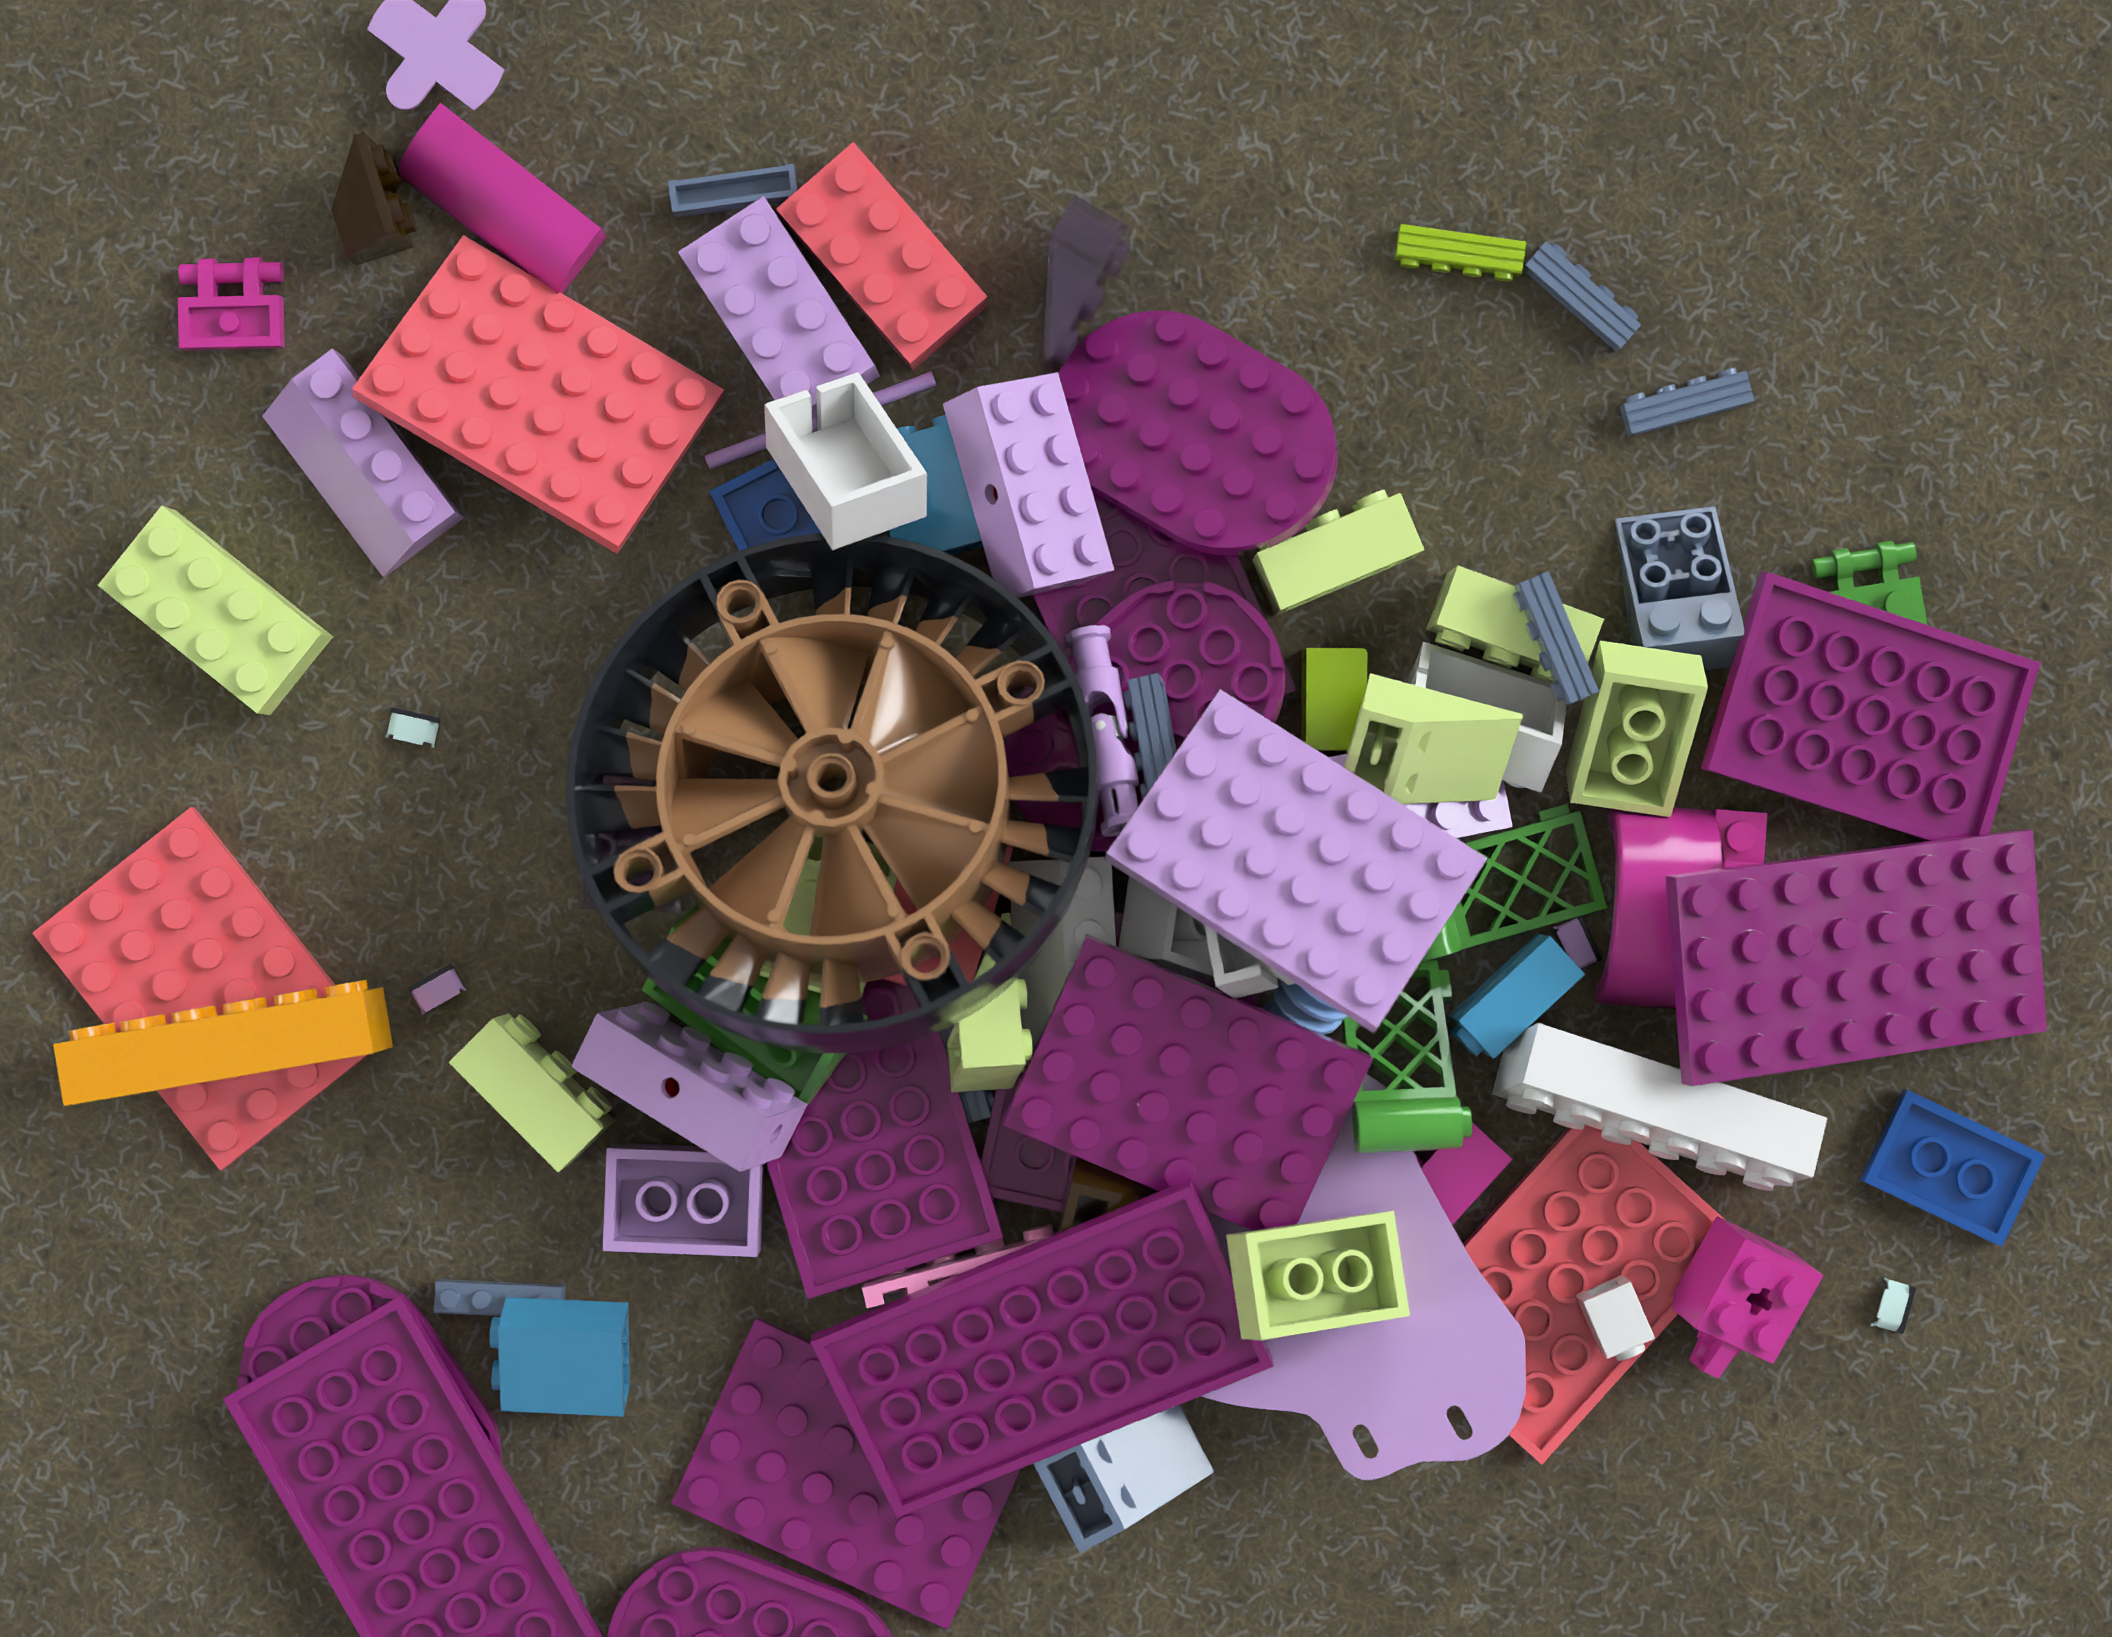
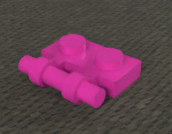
[178,257,285,351]

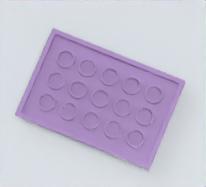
[1105,689,1487,1033]

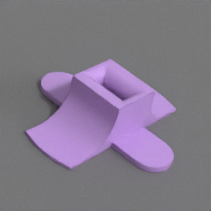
[367,0,505,110]

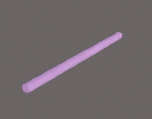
[705,371,936,470]

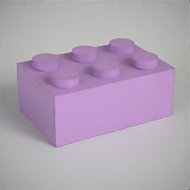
[603,1143,765,1257]

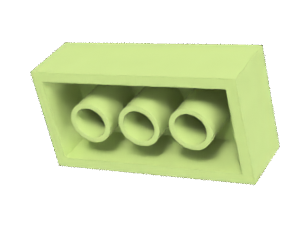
[98,506,333,715]

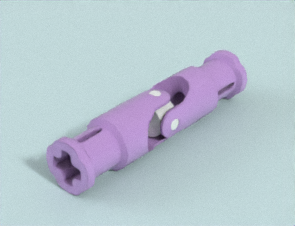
[1065,625,1139,836]

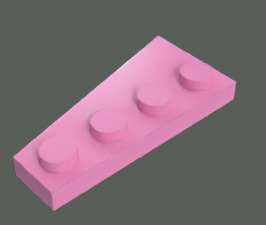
[862,1224,1060,1308]

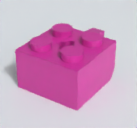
[1673,1216,1824,1379]

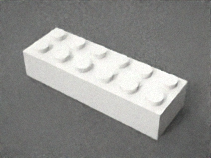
[1492,1023,1827,1191]

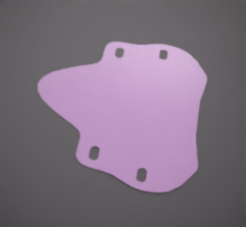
[1202,1074,1526,1480]

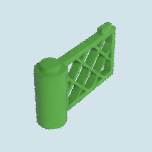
[1421,804,1607,962]
[1342,960,1472,1154]

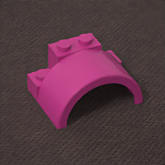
[1595,807,1767,1009]

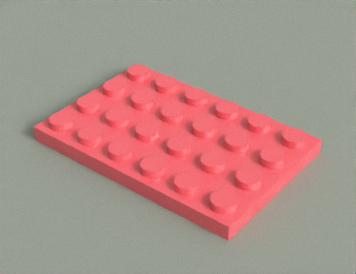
[352,235,724,554]
[32,807,369,1171]
[1463,1125,1725,1465]

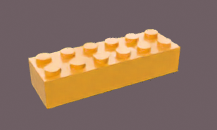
[53,980,393,1106]

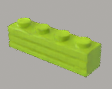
[1394,224,1526,282]

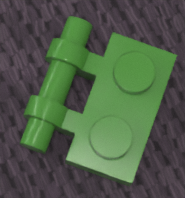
[1811,540,1928,625]

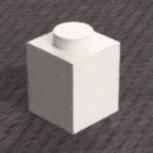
[1576,1275,1655,1361]

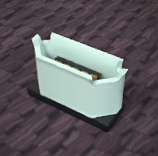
[385,707,440,748]
[1870,1277,1916,1334]

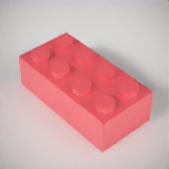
[776,142,989,371]

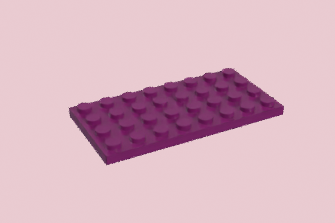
[1665,829,2047,1086]
[810,1179,1274,1518]
[223,1293,603,1637]

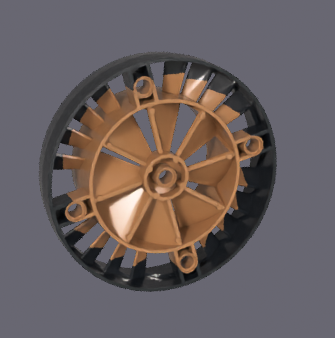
[566,533,1098,1053]

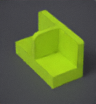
[1301,648,1368,751]

